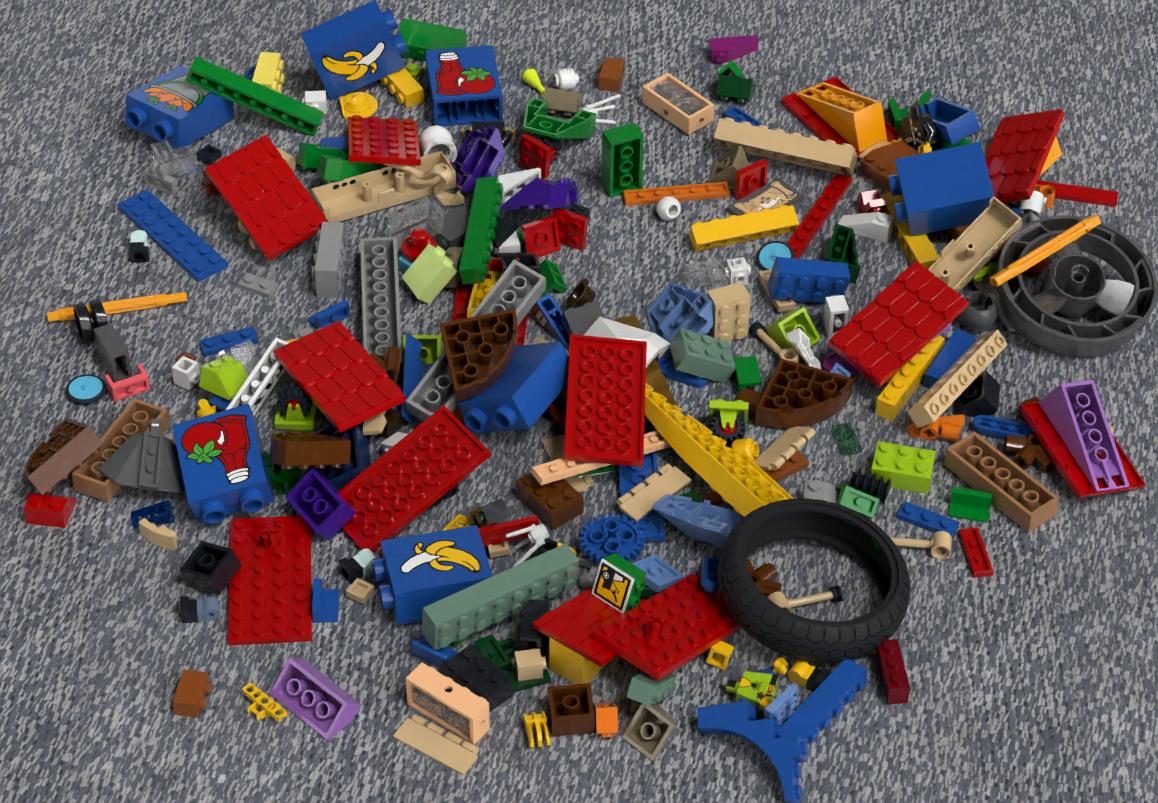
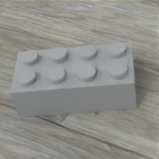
[312,222,346,298]

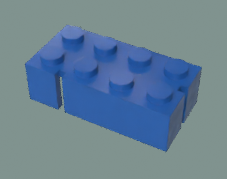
[910,97,980,145]
[767,257,850,304]

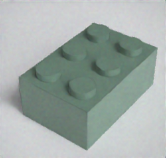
[670,328,736,383]

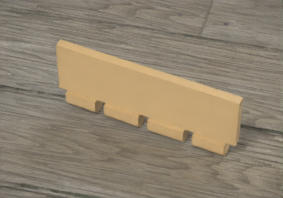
[753,426,816,471]
[542,434,595,492]
[616,463,692,522]
[393,714,479,775]

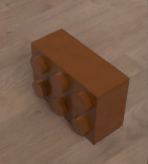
[515,472,584,531]

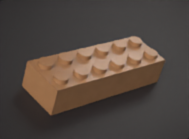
[71,398,170,502]
[944,432,1060,533]

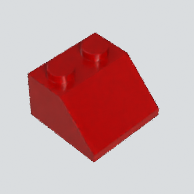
[24,493,77,528]

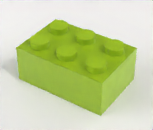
[871,441,936,494]

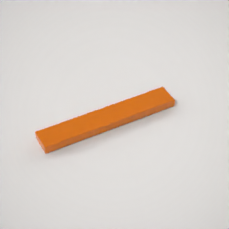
[623,182,730,206]

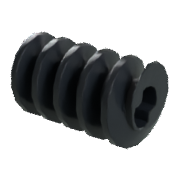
[848,467,891,503]

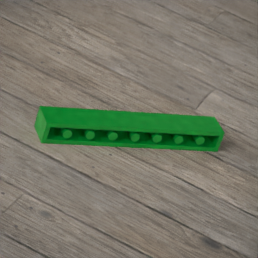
[185,57,324,137]
[459,176,503,284]

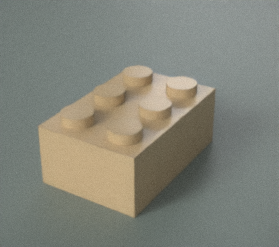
[707,282,751,342]

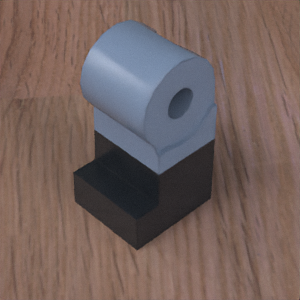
[180,596,220,623]

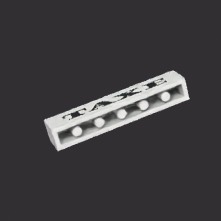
[226,337,289,415]

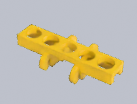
[242,682,288,722]

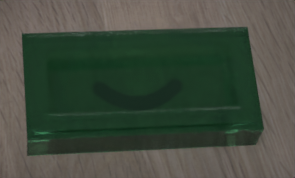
[831,422,862,456]

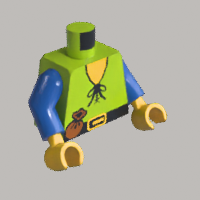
[726,658,788,717]

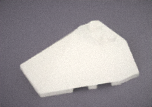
[584,317,670,367]

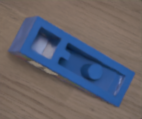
[530,293,569,348]

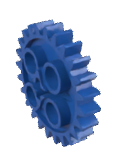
[579,513,645,566]

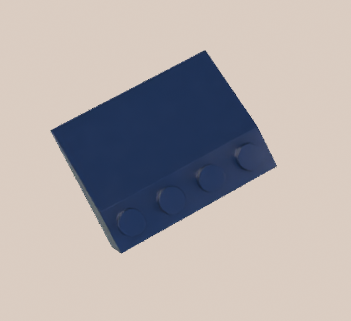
[308,422,371,491]

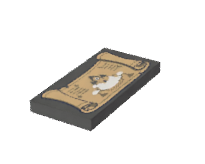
[727,178,803,216]

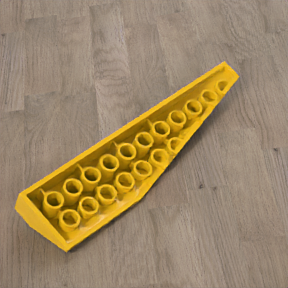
[645,383,794,517]

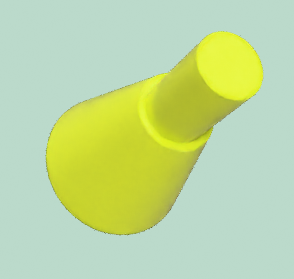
[522,69,545,95]

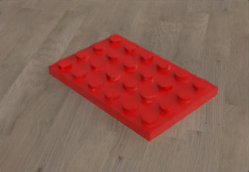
[348,115,420,166]

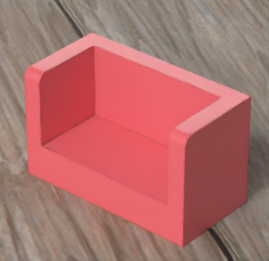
[104,363,150,402]

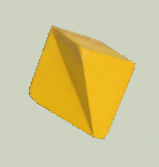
[706,641,734,670]

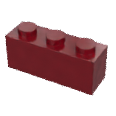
[875,639,910,705]

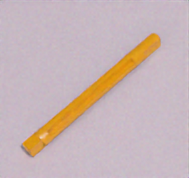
[989,215,1101,287]
[47,292,187,322]

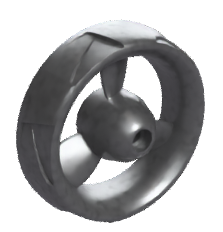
[996,215,1158,358]

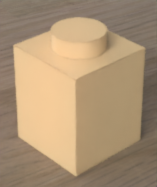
[514,648,546,681]

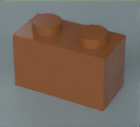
[596,57,625,92]
[172,669,212,718]

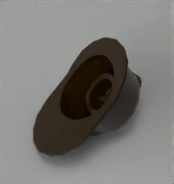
[560,278,596,312]

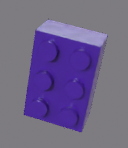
[285,468,357,541]

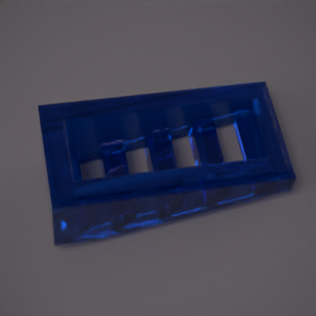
[131,500,175,529]

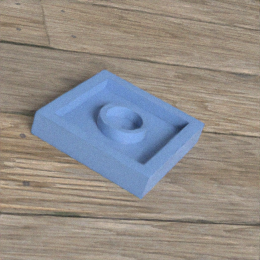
[632,554,684,593]

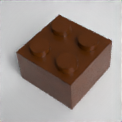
[547,683,595,736]

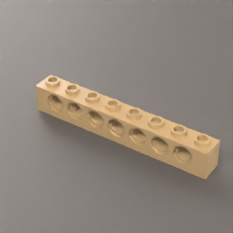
[908,329,1007,428]

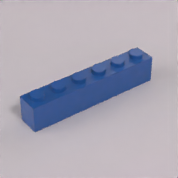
[779,659,868,745]

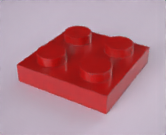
[734,159,769,201]
[521,215,561,258]

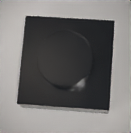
[196,144,222,165]

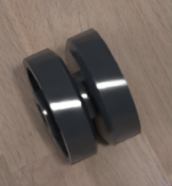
[73,299,108,344]

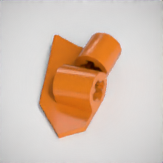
[906,414,965,443]

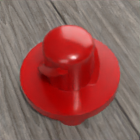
[401,228,438,263]

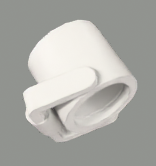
[1015,190,1047,217]

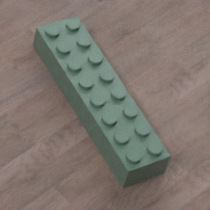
[421,543,579,650]

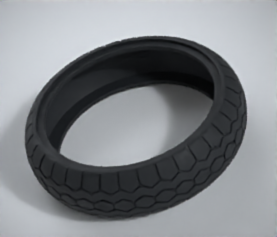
[718,498,910,663]

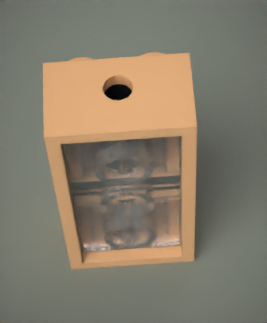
[642,73,714,135]
[406,663,490,745]

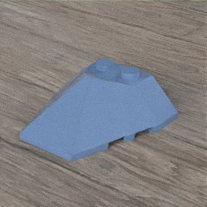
[646,282,713,358]
[652,494,743,547]

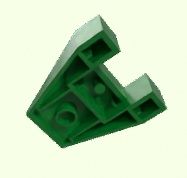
[523,97,597,139]
[296,142,384,183]

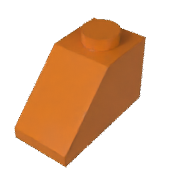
[594,702,618,737]

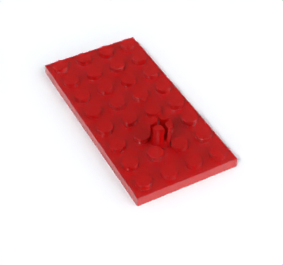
[563,334,647,467]
[338,405,492,553]
[228,515,312,646]
[592,574,741,680]

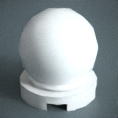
[419,125,457,163]

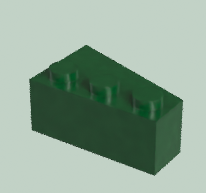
[824,224,861,284]

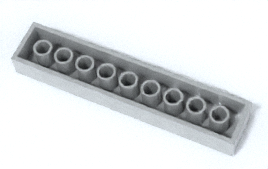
[360,237,403,380]
[406,260,546,422]

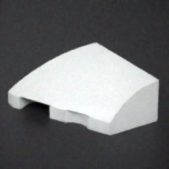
[787,328,821,369]

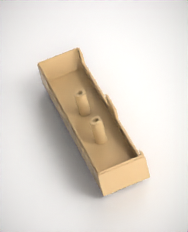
[310,151,456,222]
[928,196,1022,293]

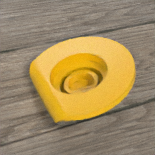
[338,92,378,119]

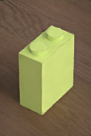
[402,244,457,304]

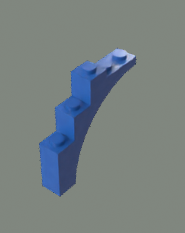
[697,701,808,803]

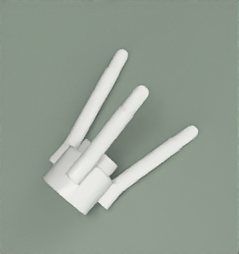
[582,94,620,124]
[506,524,549,567]

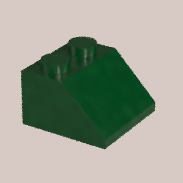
[716,74,756,104]

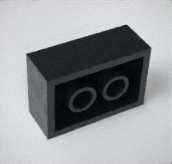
[439,644,513,713]

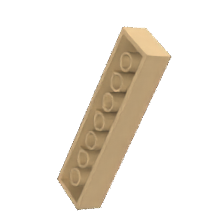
[714,117,858,177]

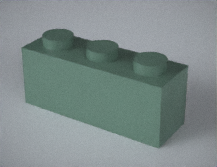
[626,672,676,706]

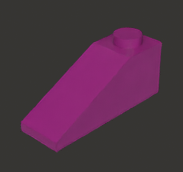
[708,35,759,64]

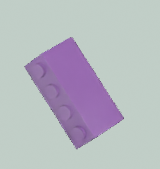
[269,657,362,740]

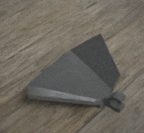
[97,418,185,494]

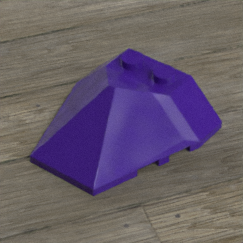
[453,125,505,192]
[500,178,580,210]

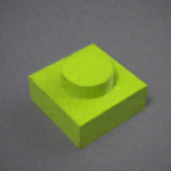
[405,62,424,80]

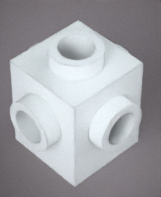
[724,257,751,285]

